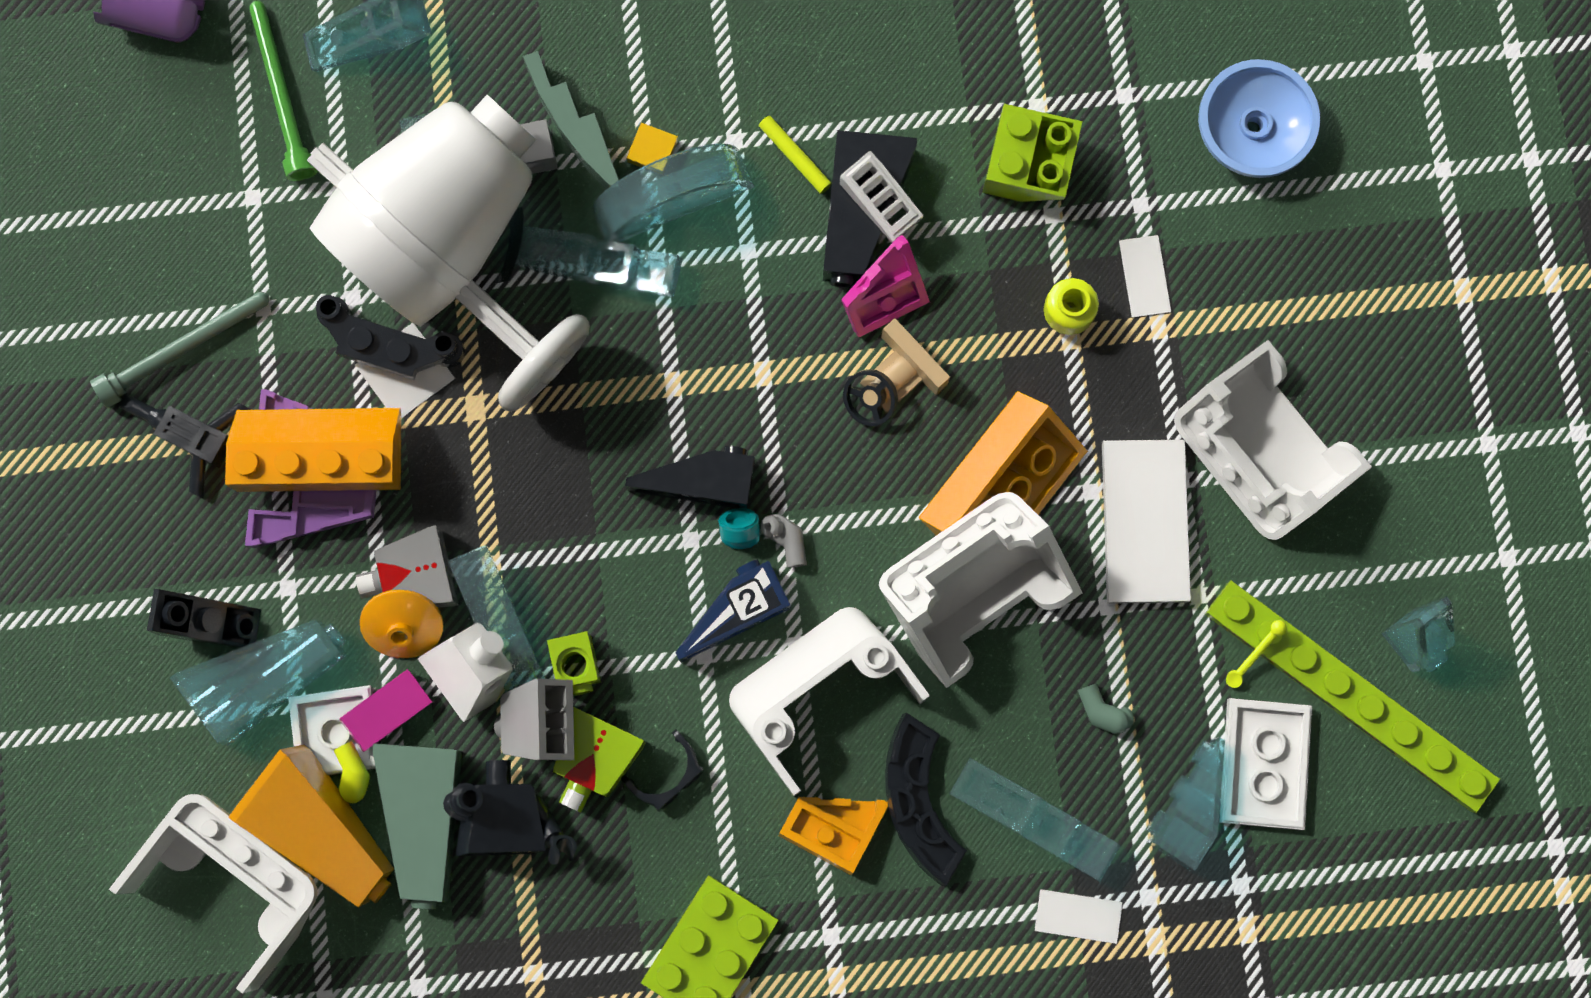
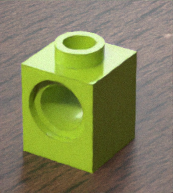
[547,631,601,696]

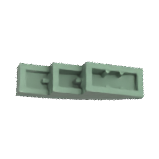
[523,51,624,200]

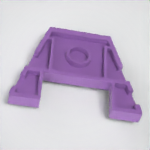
[245,389,377,548]

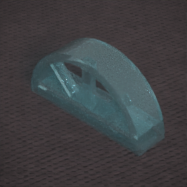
[593,144,754,246]

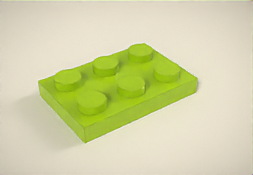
[641,875,778,998]

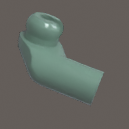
[1077,683,1134,734]

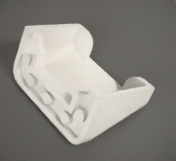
[1174,340,1372,540]

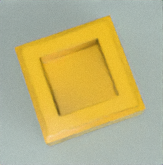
[626,122,679,176]

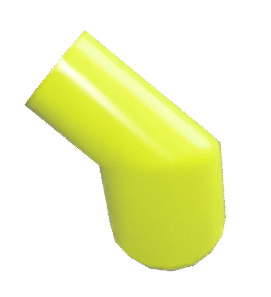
[334,741,370,803]

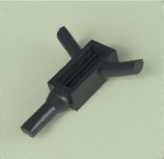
[119,394,251,499]

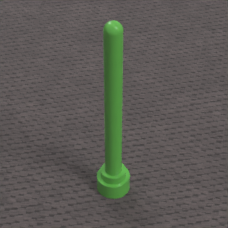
[250,1,318,181]

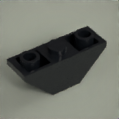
[147,589,261,650]

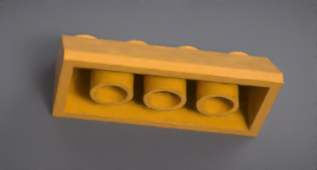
[918,391,1088,536]
[225,408,401,492]

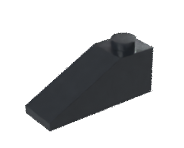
[625,446,755,509]

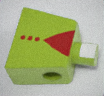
[553,707,646,813]

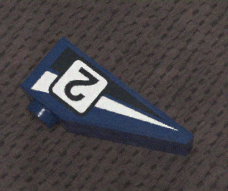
[675,559,791,663]

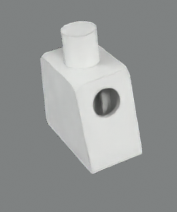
[418,623,512,722]

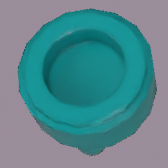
[718,508,760,549]

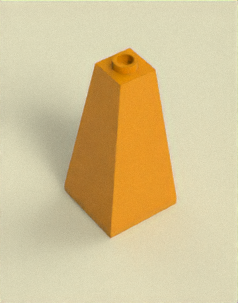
[228,744,394,907]

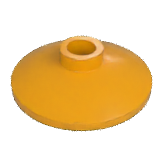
[360,590,443,658]

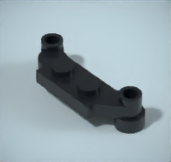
[316,295,465,380]

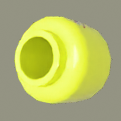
[1043,278,1099,335]

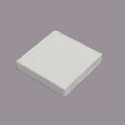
[288,685,379,775]

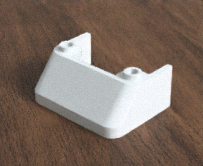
[729,607,930,796]
[109,794,318,994]

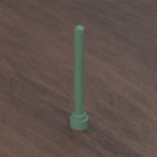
[90,292,269,409]

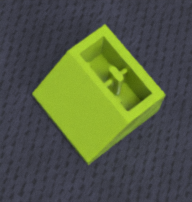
[982,104,1082,202]

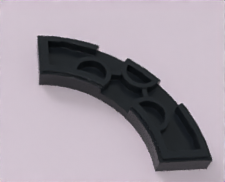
[885,713,967,886]

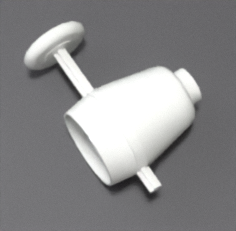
[307,95,590,412]

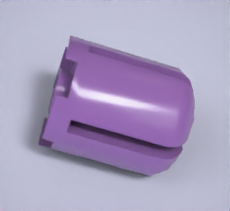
[93,0,205,43]

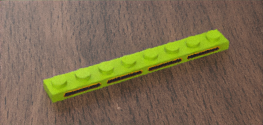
[1205,580,1500,813]

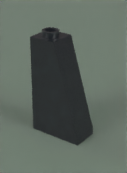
[823,130,917,288]

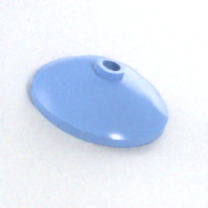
[1198,59,1320,178]

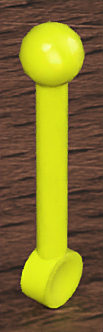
[1226,620,1287,688]

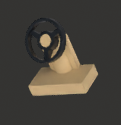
[843,318,950,426]

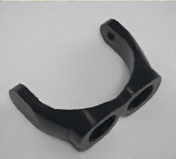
[621,729,704,812]

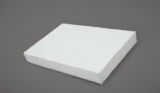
[1219,698,1312,830]

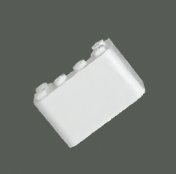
[879,492,1082,688]

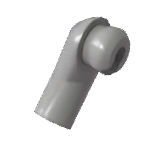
[760,514,807,568]

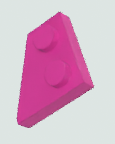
[841,235,930,337]

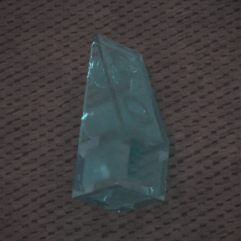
[1147,737,1225,871]

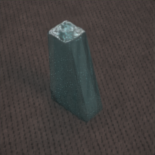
[170,619,348,746]

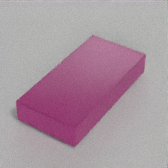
[339,669,432,752]

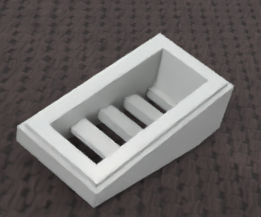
[840,151,923,243]

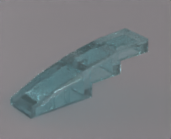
[515,226,683,298]
[448,545,547,692]
[949,758,1120,882]

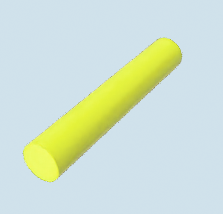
[759,115,832,194]

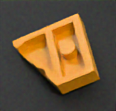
[778,797,888,875]

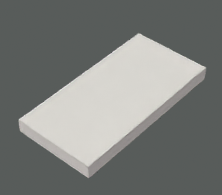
[1102,440,1191,604]

